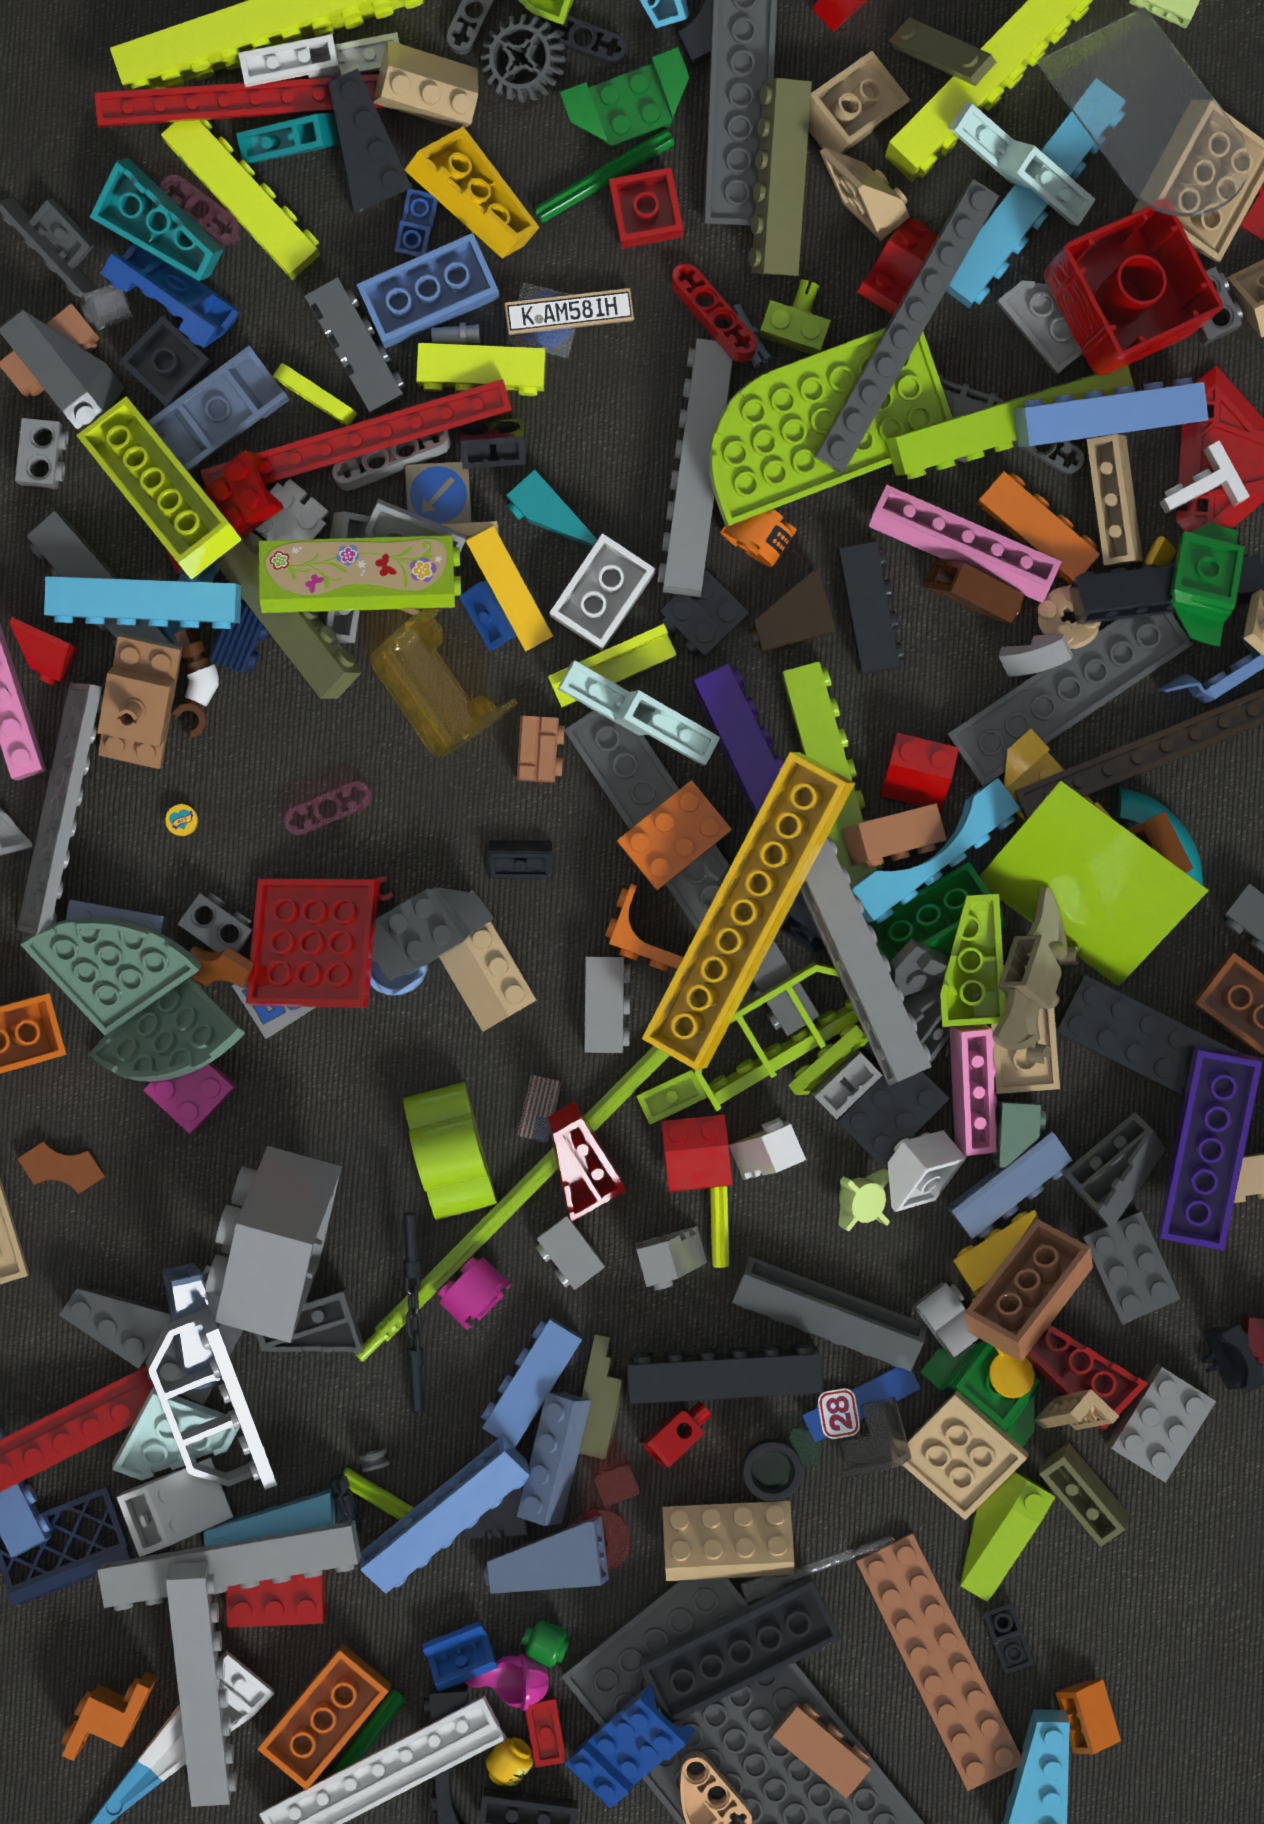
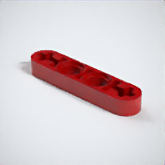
[671,264,757,362]

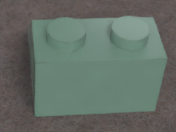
[993,1101,1046,1168]

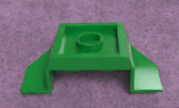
[560,47,689,149]
[1170,522,1245,647]
[919,1341,1040,1447]

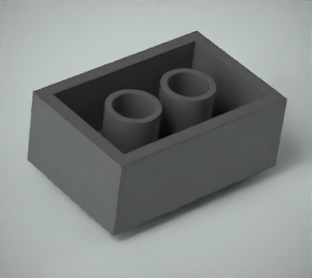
[1079,1209,1180,1325]

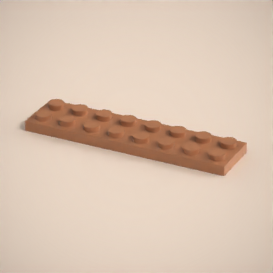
[855,1532,1021,1791]

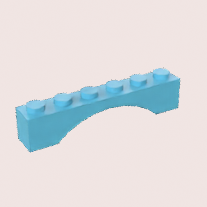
[850,778,1021,924]

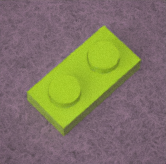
[636,1069,707,1125]

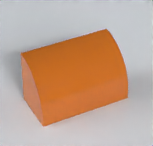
[1055,1679,1121,1754]

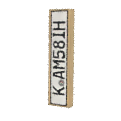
[504,288,634,336]

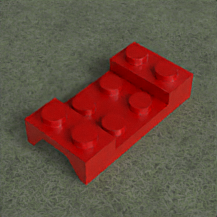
[165,450,284,575]

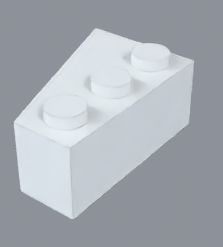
[729,1118,806,1180]

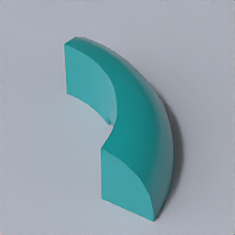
[1115,788,1203,886]

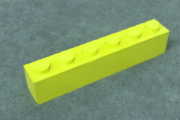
[161,120,320,280]

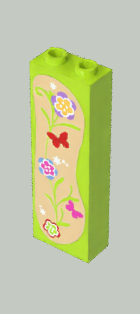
[259,535,461,613]

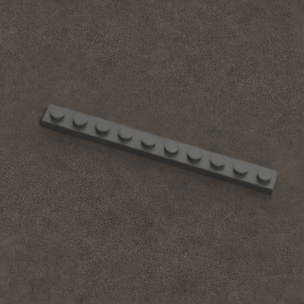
[813,179,999,473]

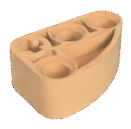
[680,1750,752,1824]

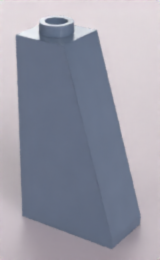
[162,1263,220,1389]
[484,1516,609,1594]

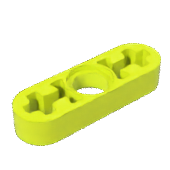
[272,363,357,426]

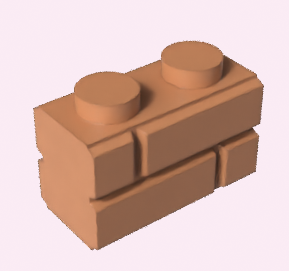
[517,716,565,783]

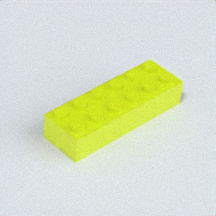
[76,396,242,580]

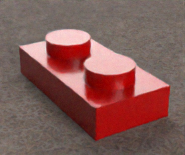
[525,1697,567,1768]

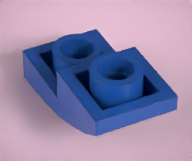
[394,188,439,257]

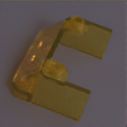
[371,608,518,758]

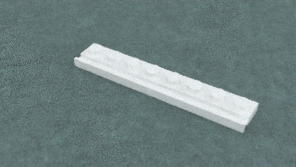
[260,1696,506,1824]

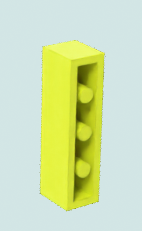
[416,343,546,396]

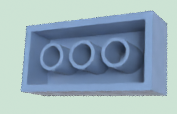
[356,233,500,349]

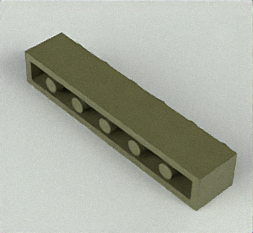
[749,78,812,276]
[214,533,362,699]

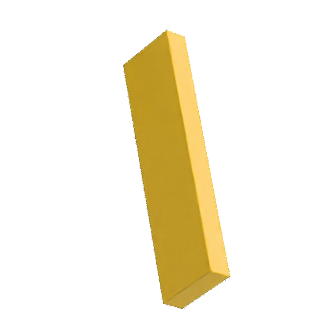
[466,524,553,652]

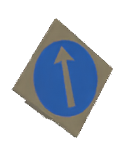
[405,462,472,524]

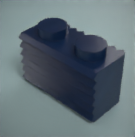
[208,604,269,675]

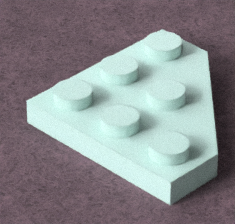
[112,1387,239,1481]

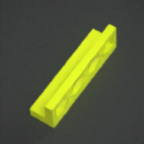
[548,624,677,708]

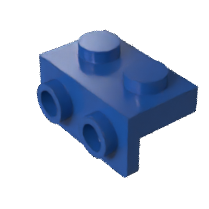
[422,1622,498,1692]

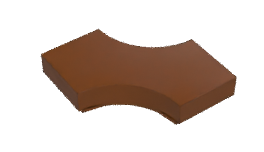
[189,946,254,988]
[17,1141,106,1194]

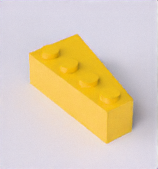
[404,126,540,259]

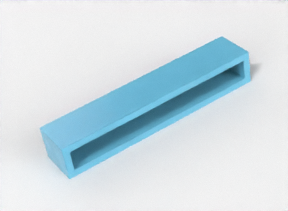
[44,576,242,629]

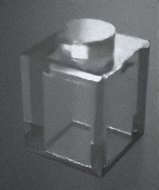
[81,285,134,330]

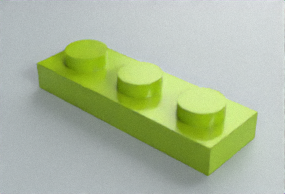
[788,1024,868,1095]

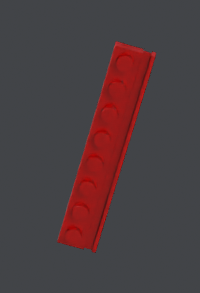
[0,1366,155,1492]

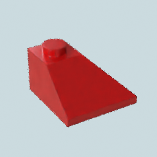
[9,617,80,686]

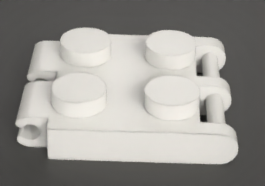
[251,479,329,541]

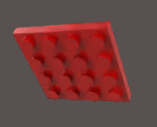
[246,879,380,1008]

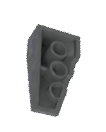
[0,309,125,433]

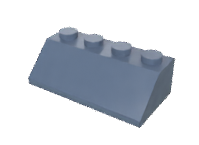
[946,1129,1072,1239]

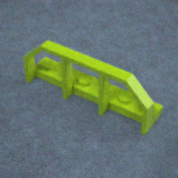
[692,962,859,1111]

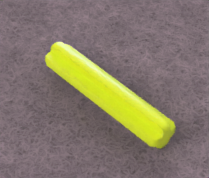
[710,1186,729,1268]

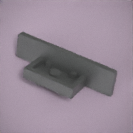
[0,198,98,298]

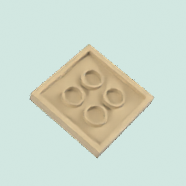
[893,1390,1029,1520]

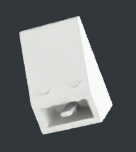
[117,1457,234,1557]

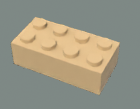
[662,1501,794,1581]

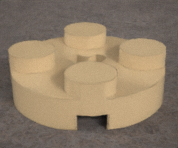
[1038,584,1101,649]

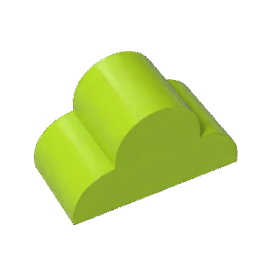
[403,1081,498,1220]

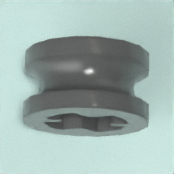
[358,1448,390,1472]

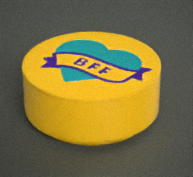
[165,804,198,836]

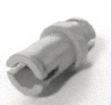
[431,322,480,345]

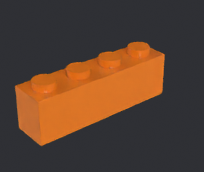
[976,471,1100,585]

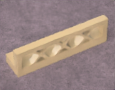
[1034,1389,1119,1430]

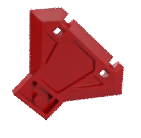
[1175,365,1264,532]

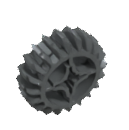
[480,14,566,102]

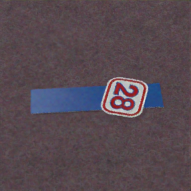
[802,1367,921,1442]

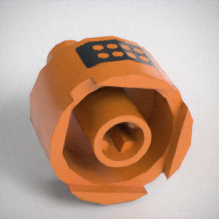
[720,509,797,567]

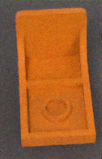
[605,884,684,972]

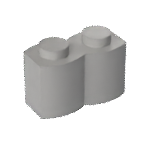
[912,1282,979,1357]

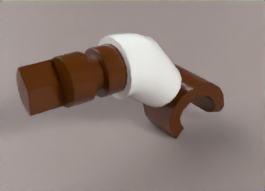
[171,628,219,738]

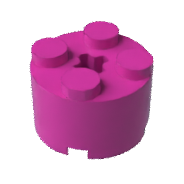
[438,1257,511,1330]

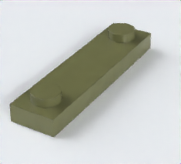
[889,17,996,86]

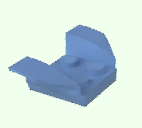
[1158,635,1264,704]

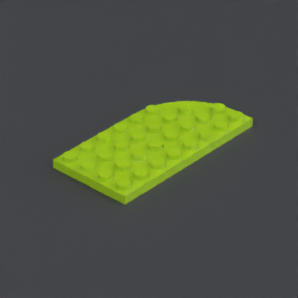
[709,328,953,526]

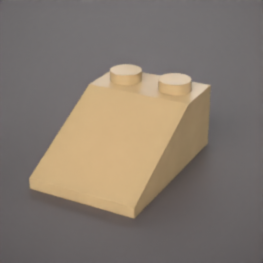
[808,51,911,154]
[820,147,910,241]

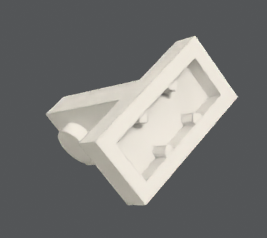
[1160,440,1250,514]

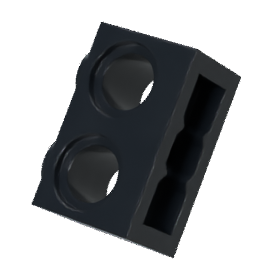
[459,419,526,469]

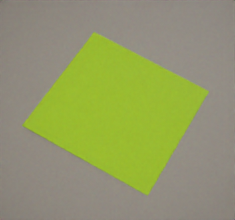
[979,781,1209,987]

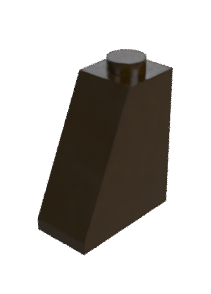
[749,569,836,654]

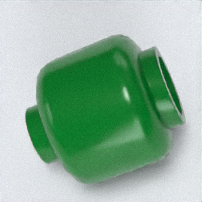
[521,1620,570,1667]

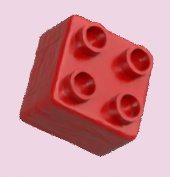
[1043,200,1223,376]

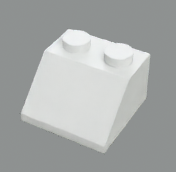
[888,1130,967,1212]

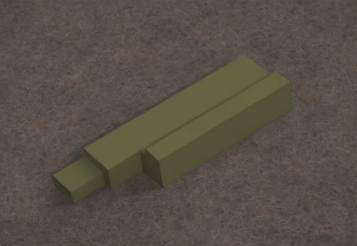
[579,1334,625,1460]

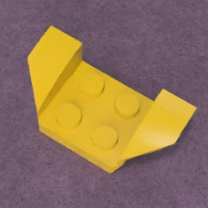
[1004,729,1114,822]

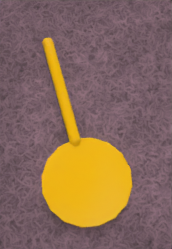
[972,1298,1035,1399]

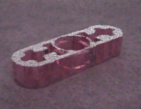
[160,175,240,245]
[284,782,372,835]

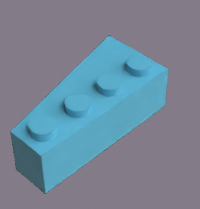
[204,1488,335,1546]

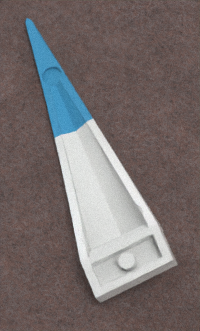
[89,1650,274,1824]

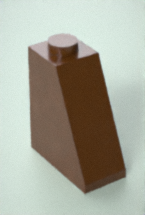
[923,558,1025,623]

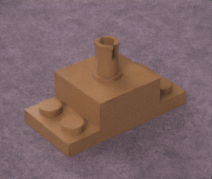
[97,633,183,769]

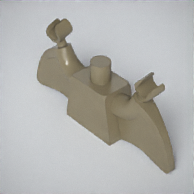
[993,887,1080,1064]

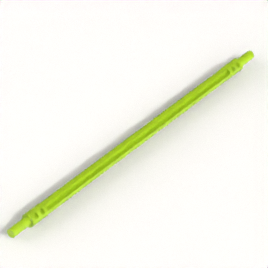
[354,1046,670,1362]

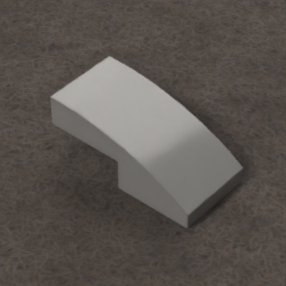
[998,634,1073,677]

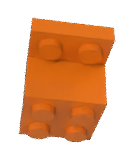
[61,1671,158,1761]

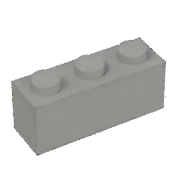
[584,957,630,1053]

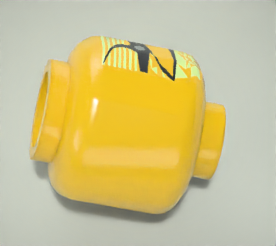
[486,1737,533,1786]

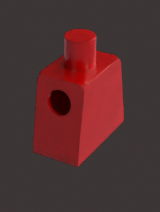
[640,1401,712,1468]

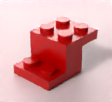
[857,218,938,314]

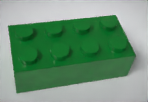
[867,862,1007,978]

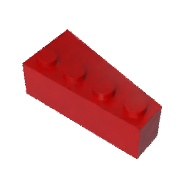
[1026,1325,1148,1430]

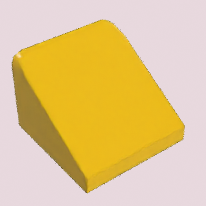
[1142,536,1176,567]

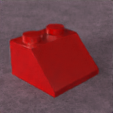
[880,733,959,811]
[661,1114,732,1192]

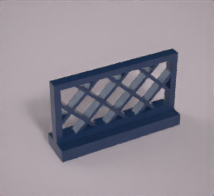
[0,1487,136,1606]

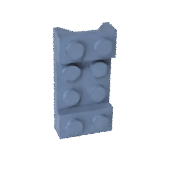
[148,346,289,474]

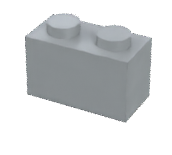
[536,1214,605,1290]

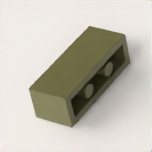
[1039,1442,1130,1547]

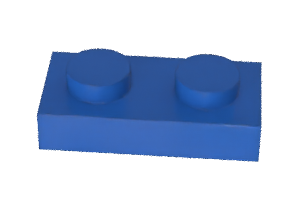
[459,580,516,651]

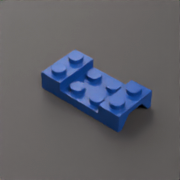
[101,243,241,348]
[565,1685,695,1809]

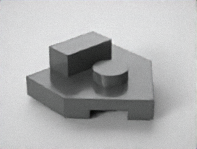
[890,939,950,996]

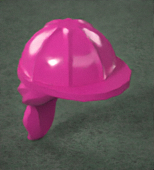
[464,1654,549,1711]

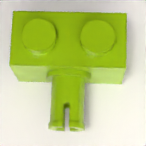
[759,279,831,355]

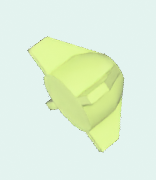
[839,1168,890,1231]

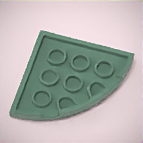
[20,917,202,1036]
[89,977,245,1082]

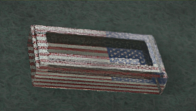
[517,1074,562,1143]

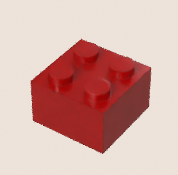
[609,167,683,249]

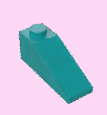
[236,113,339,164]
[507,470,598,548]

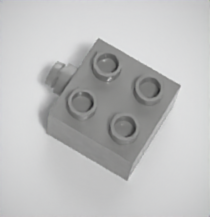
[205,1146,342,1343]

